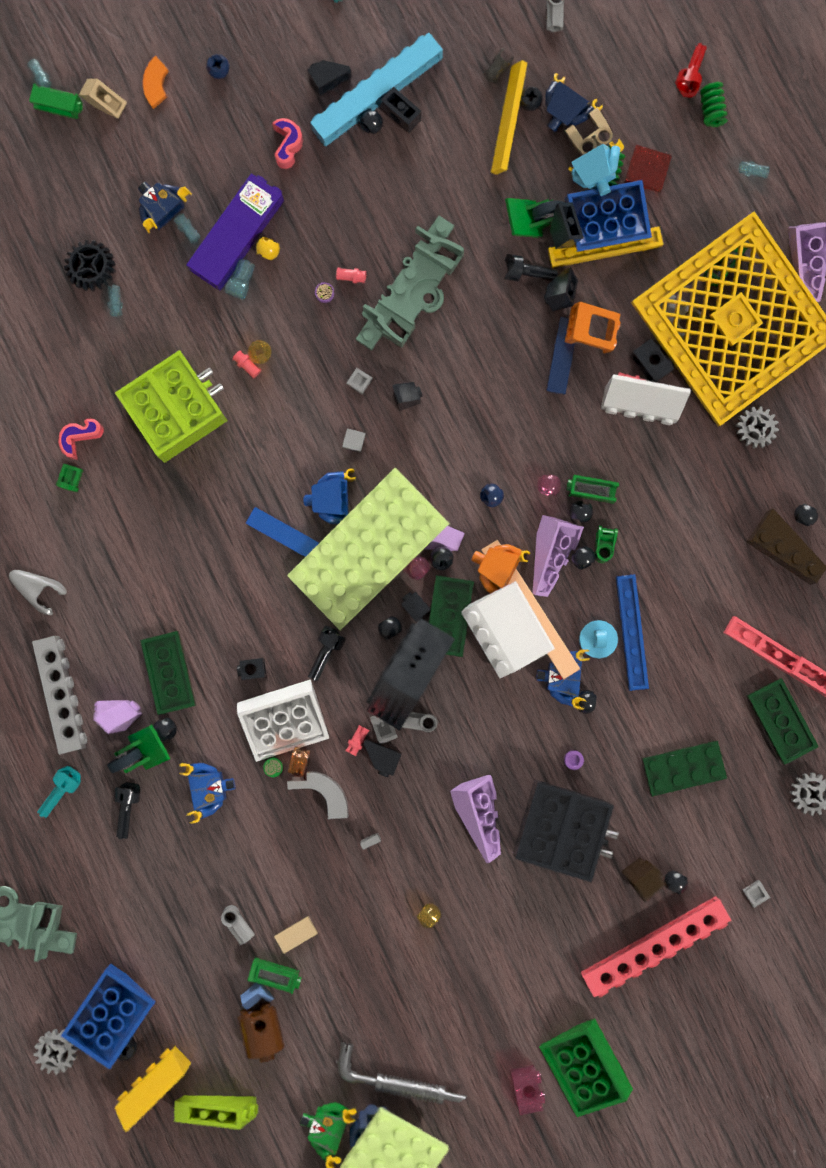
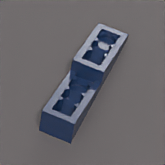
[546,317,575,395]

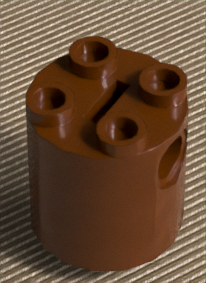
[237,1002,285,1063]

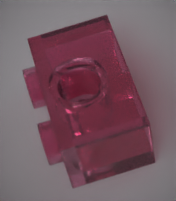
[511,1065,546,1115]

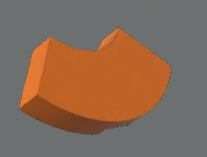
[143,56,169,109]

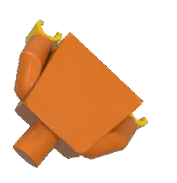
[471,544,530,594]

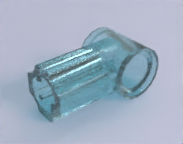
[225,259,255,300]

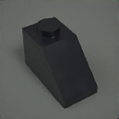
[307,60,352,96]
[550,202,584,249]
[544,267,578,312]
[392,382,423,411]
[364,739,402,777]

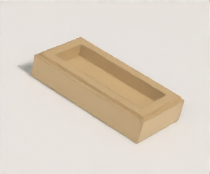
[274,916,318,953]

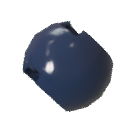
[206,54,230,79]
[480,483,504,508]

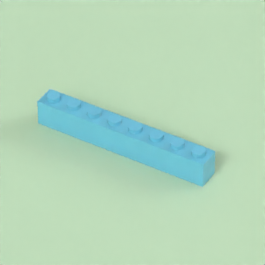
[310,33,443,147]

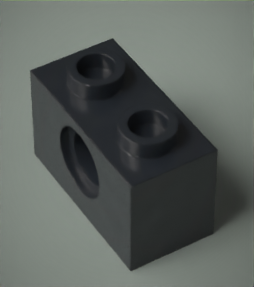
[381,86,422,133]
[630,338,674,383]

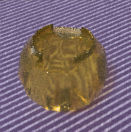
[248,340,272,364]
[417,904,442,929]

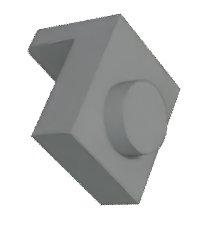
[370,716,398,744]

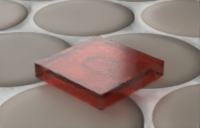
[625,145,672,192]

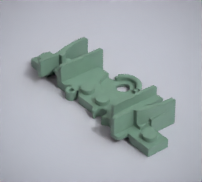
[356,216,464,351]
[0,886,77,962]

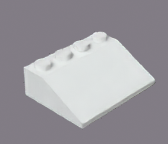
[601,374,691,425]
[461,581,555,678]
[237,679,329,762]

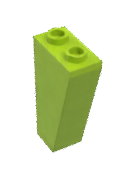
[174,1095,258,1129]

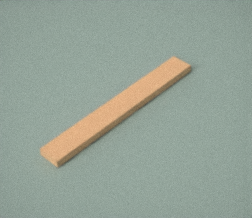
[481,540,580,680]

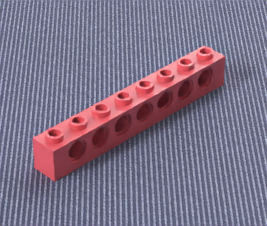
[580,896,731,997]

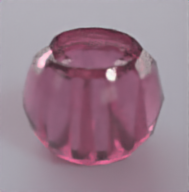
[537,474,561,496]
[406,556,430,581]

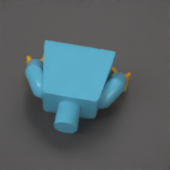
[568,139,624,196]

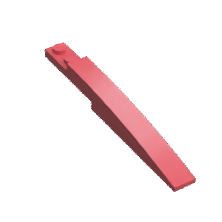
[723,616,826,697]

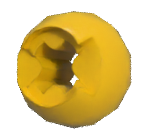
[256,237,280,260]

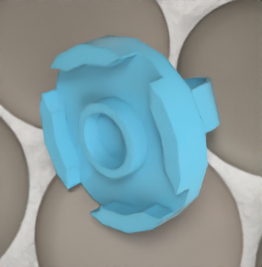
[579,620,618,659]

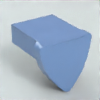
[240,982,274,1010]

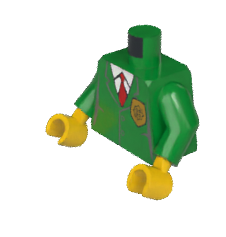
[299,1102,357,1168]

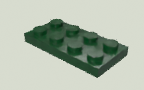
[429,575,474,657]
[140,631,196,715]
[746,678,819,765]
[642,740,727,797]

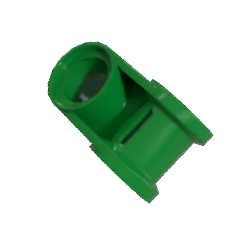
[594,525,618,563]

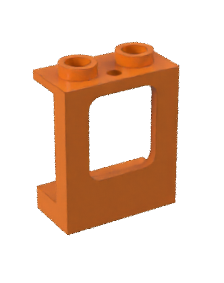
[565,302,620,354]

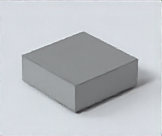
[346,368,373,395]
[342,428,366,452]
[360,833,381,850]
[742,880,770,908]

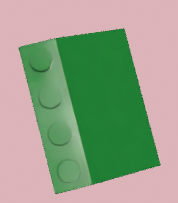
[539,1018,633,1117]

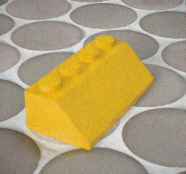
[115,1046,191,1132]

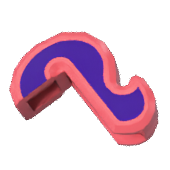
[272,118,303,169]
[58,419,104,460]

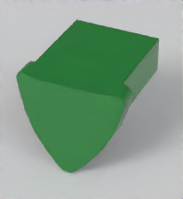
[56,463,83,492]

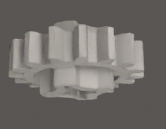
[736,406,779,449]
[790,773,826,816]
[34,1029,79,1075]

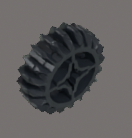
[64,240,116,292]

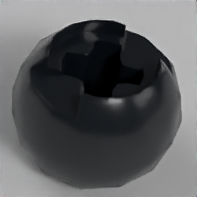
[520,86,543,111]
[360,110,383,134]
[569,501,593,522]
[794,504,819,526]
[430,546,454,570]
[571,546,596,570]
[378,616,402,640]
[578,690,597,714]
[153,718,177,742]
[663,870,688,894]
[117,1037,137,1061]

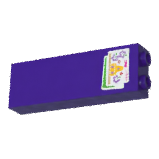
[186,173,284,291]

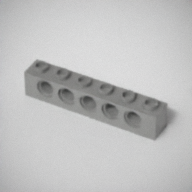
[32,636,87,755]

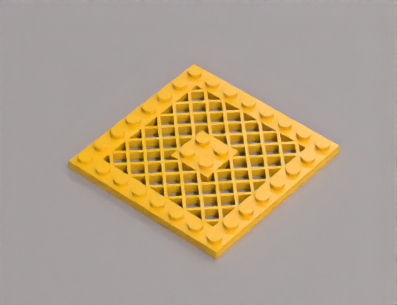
[631,211,826,426]

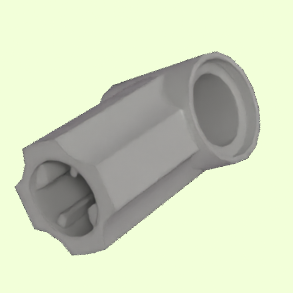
[546,0,564,32]
[402,712,438,732]
[221,905,255,945]

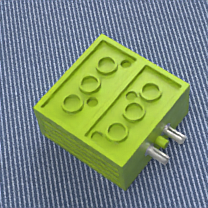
[115,350,228,463]

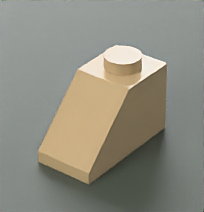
[79,79,127,118]

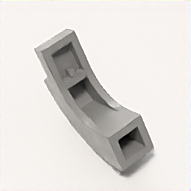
[287,771,349,819]

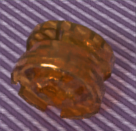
[288,746,310,776]

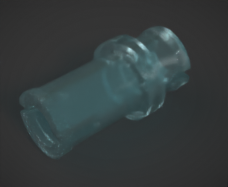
[28,59,52,88]
[738,161,770,178]
[174,214,201,244]
[107,285,123,316]

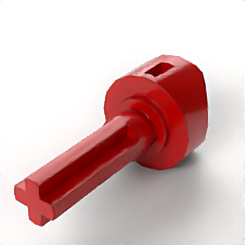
[675,43,707,97]

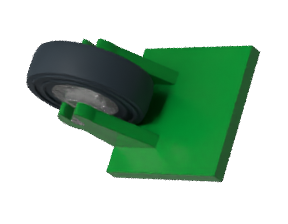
[505,198,565,238]
[107,725,170,774]

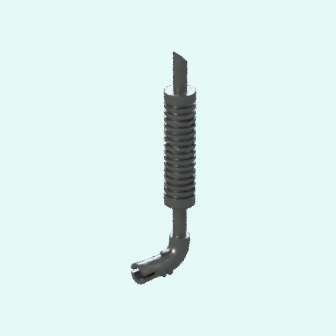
[336,1042,467,1104]

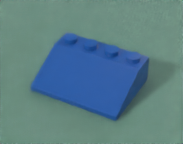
[564,180,652,252]
[61,964,155,1069]

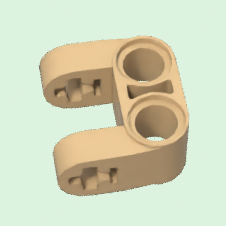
[565,108,613,155]

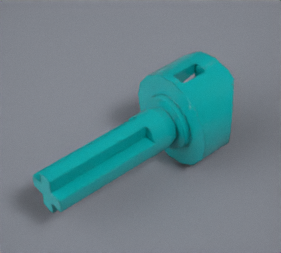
[37,766,81,818]

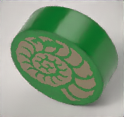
[263,758,283,777]

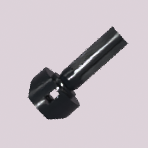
[504,254,558,282]
[308,626,346,681]
[113,782,141,839]

